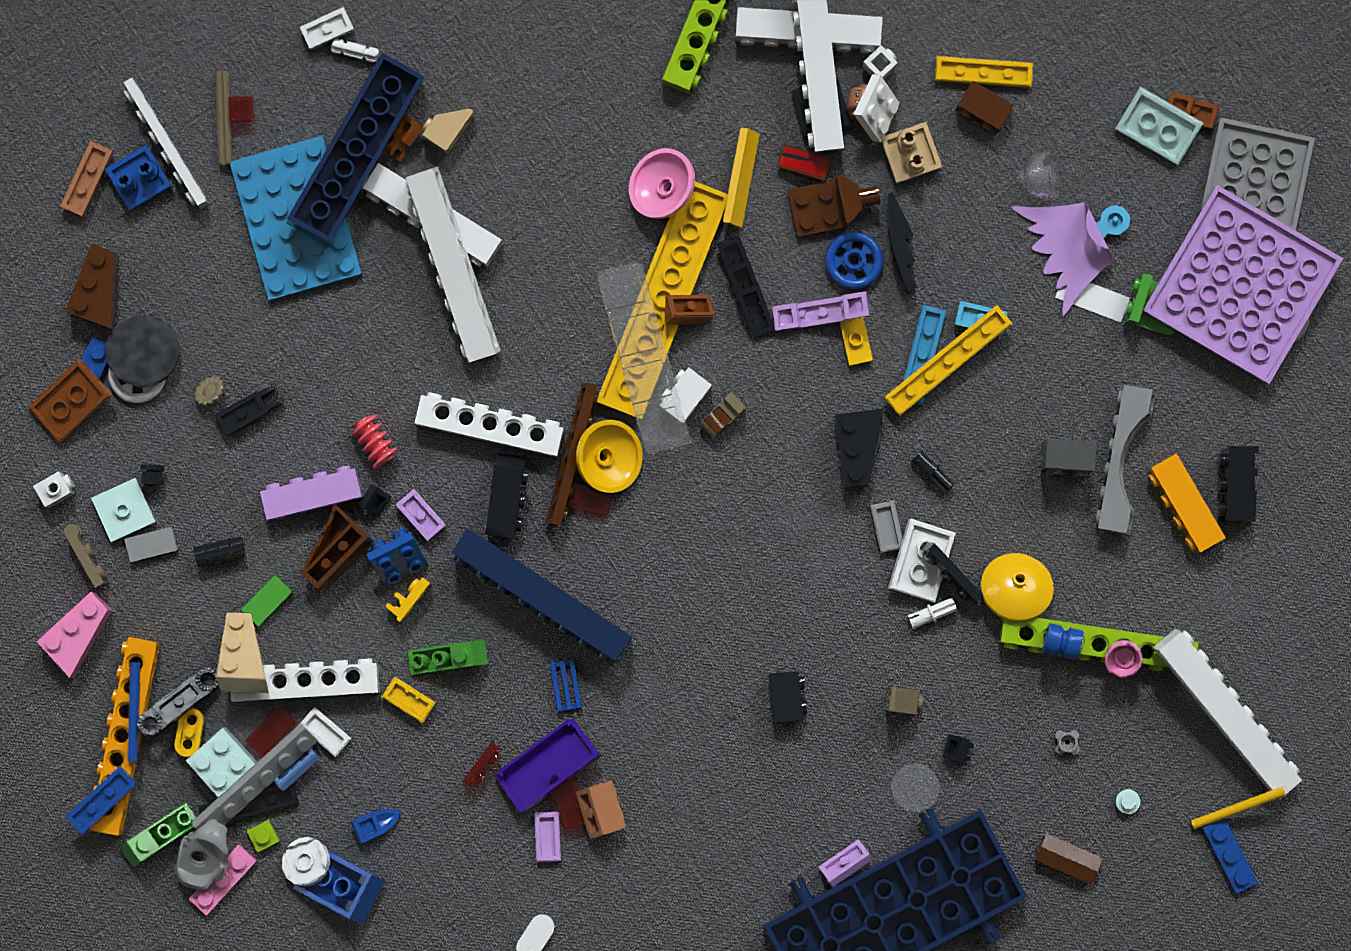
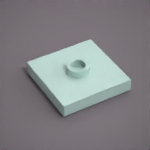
[91,478,156,542]

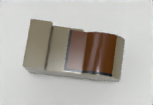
[699,392,746,438]

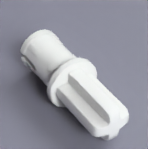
[908,598,957,629]

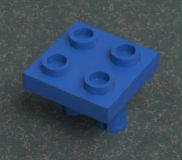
[105,144,172,211]
[367,528,429,587]

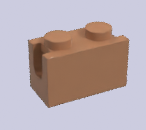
[575,780,626,839]

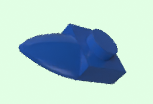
[350,809,401,844]

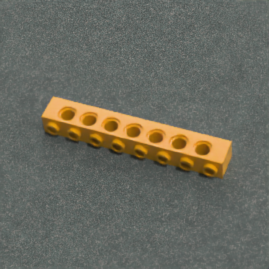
[89,637,160,836]

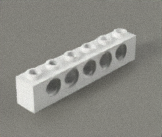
[415,392,564,458]
[231,659,380,702]

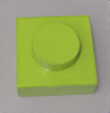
[247,819,280,853]

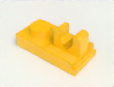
[386,577,431,622]

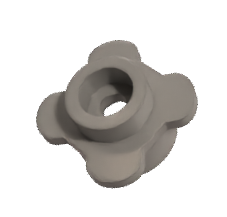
[1055,730,1079,754]

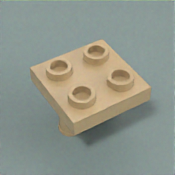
[881,122,942,184]

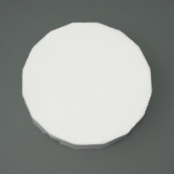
[282,837,330,887]

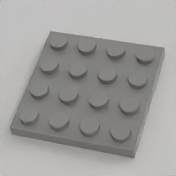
[1200,117,1315,231]

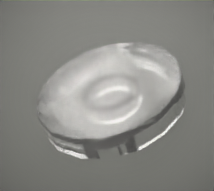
[890,763,940,812]

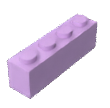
[260,465,363,521]

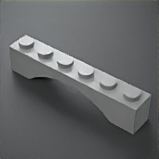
[1096,385,1156,535]

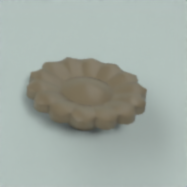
[194,376,224,406]

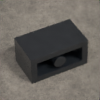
[769,671,807,722]

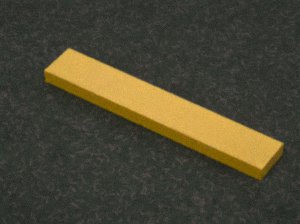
[884,305,1012,416]

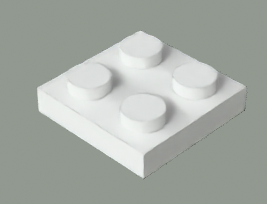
[854,74,899,143]

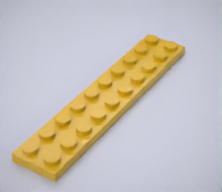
[597,181,728,420]

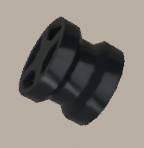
[139,464,165,486]

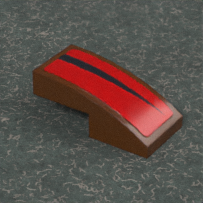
[777,144,833,182]

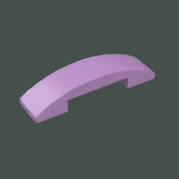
[772,291,870,331]

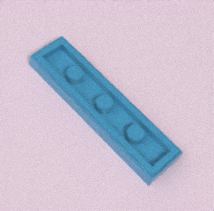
[903,305,946,405]

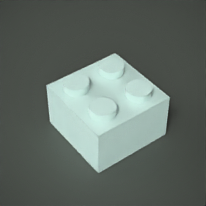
[186,728,257,797]

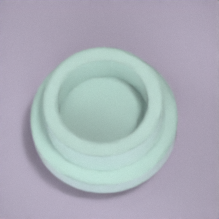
[1115,789,1140,814]

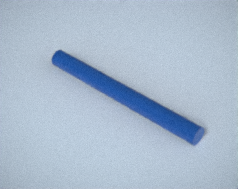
[128,662,140,761]

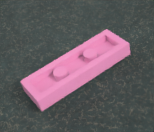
[189,844,257,916]

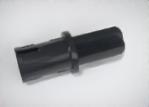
[911,450,954,493]

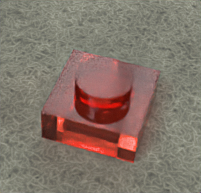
[229,96,254,122]

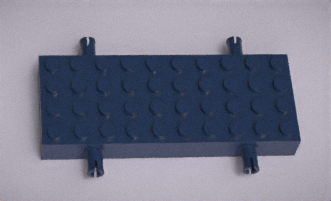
[763,807,1028,951]

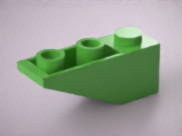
[408,640,488,675]
[120,803,196,868]

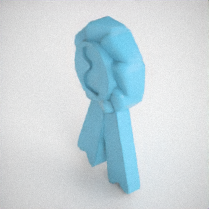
[1096,205,1130,239]

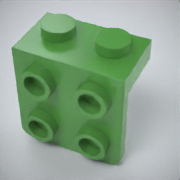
[1124,273,1175,336]

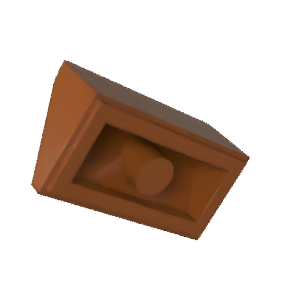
[665,295,715,325]

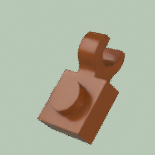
[385,115,423,161]

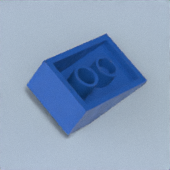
[293,851,385,924]

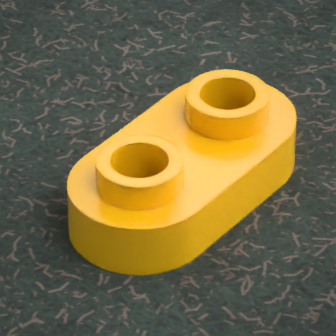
[175,708,205,757]

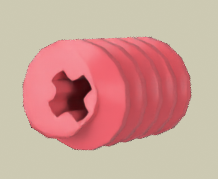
[349,414,397,470]

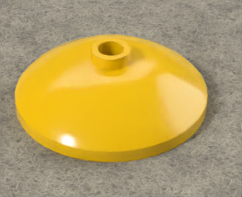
[576,420,643,493]
[980,553,1054,622]

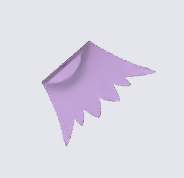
[1011,202,1113,316]

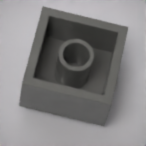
[1040,438,1096,478]

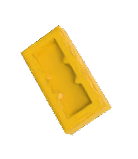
[839,317,873,366]
[382,677,436,723]

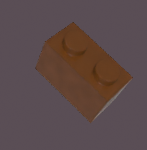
[956,81,1014,134]

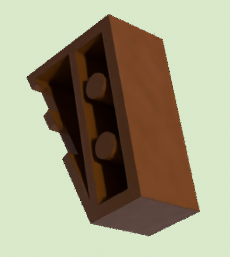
[300,504,374,594]

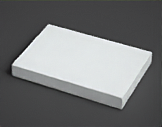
[888,519,956,603]

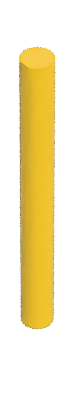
[1191,786,1286,829]

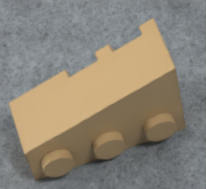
[216,612,269,693]

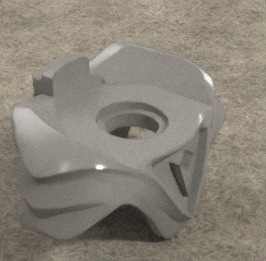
[174,821,228,890]

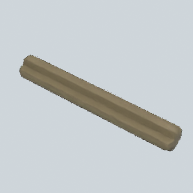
[215,71,232,166]

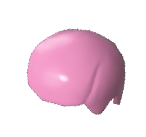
[1104,640,1143,678]

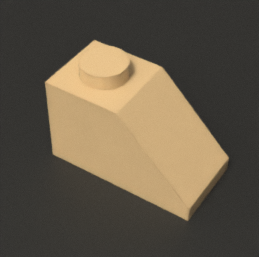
[422,109,475,155]

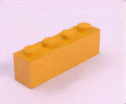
[1148,453,1225,553]

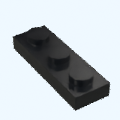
[921,542,983,602]

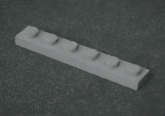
[191,723,318,830]

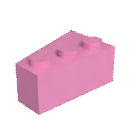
[37,592,112,678]

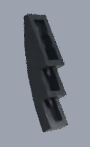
[887,192,917,294]
[716,236,775,338]

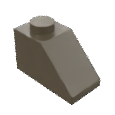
[886,686,923,715]

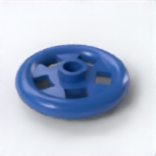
[825,232,883,289]

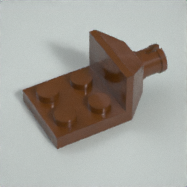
[788,175,881,238]

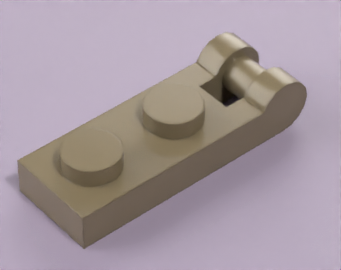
[64,524,108,588]

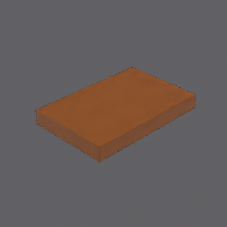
[28,359,113,443]

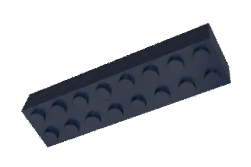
[286,53,425,247]
[451,528,632,662]

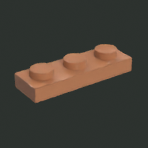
[60,141,114,217]

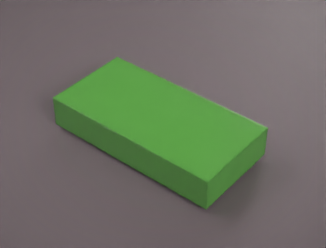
[241,575,293,627]

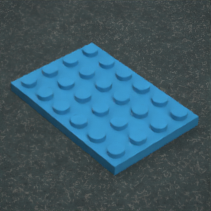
[230,136,362,301]

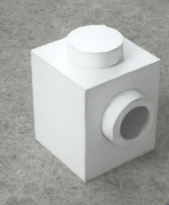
[862,45,898,79]
[33,471,75,508]

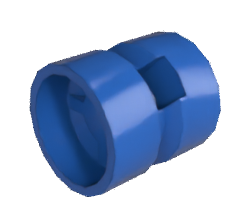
[1042,623,1083,661]

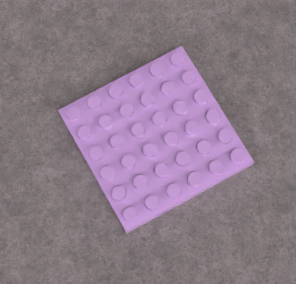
[1143,185,1343,384]

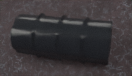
[193,536,246,567]

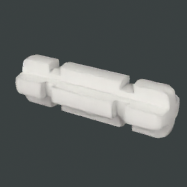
[331,39,379,63]

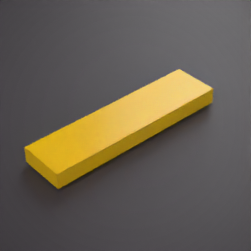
[935,56,1033,88]
[723,128,760,228]

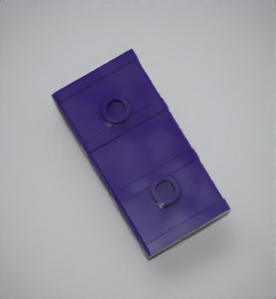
[495,718,601,815]

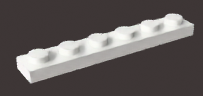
[123,78,209,209]

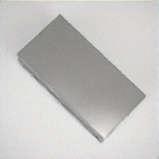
[870,500,903,553]
[124,527,179,563]

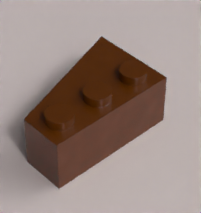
[65,244,119,330]

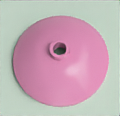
[629,148,695,219]

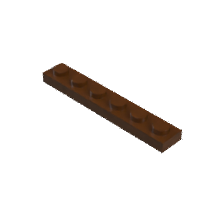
[545,382,598,526]

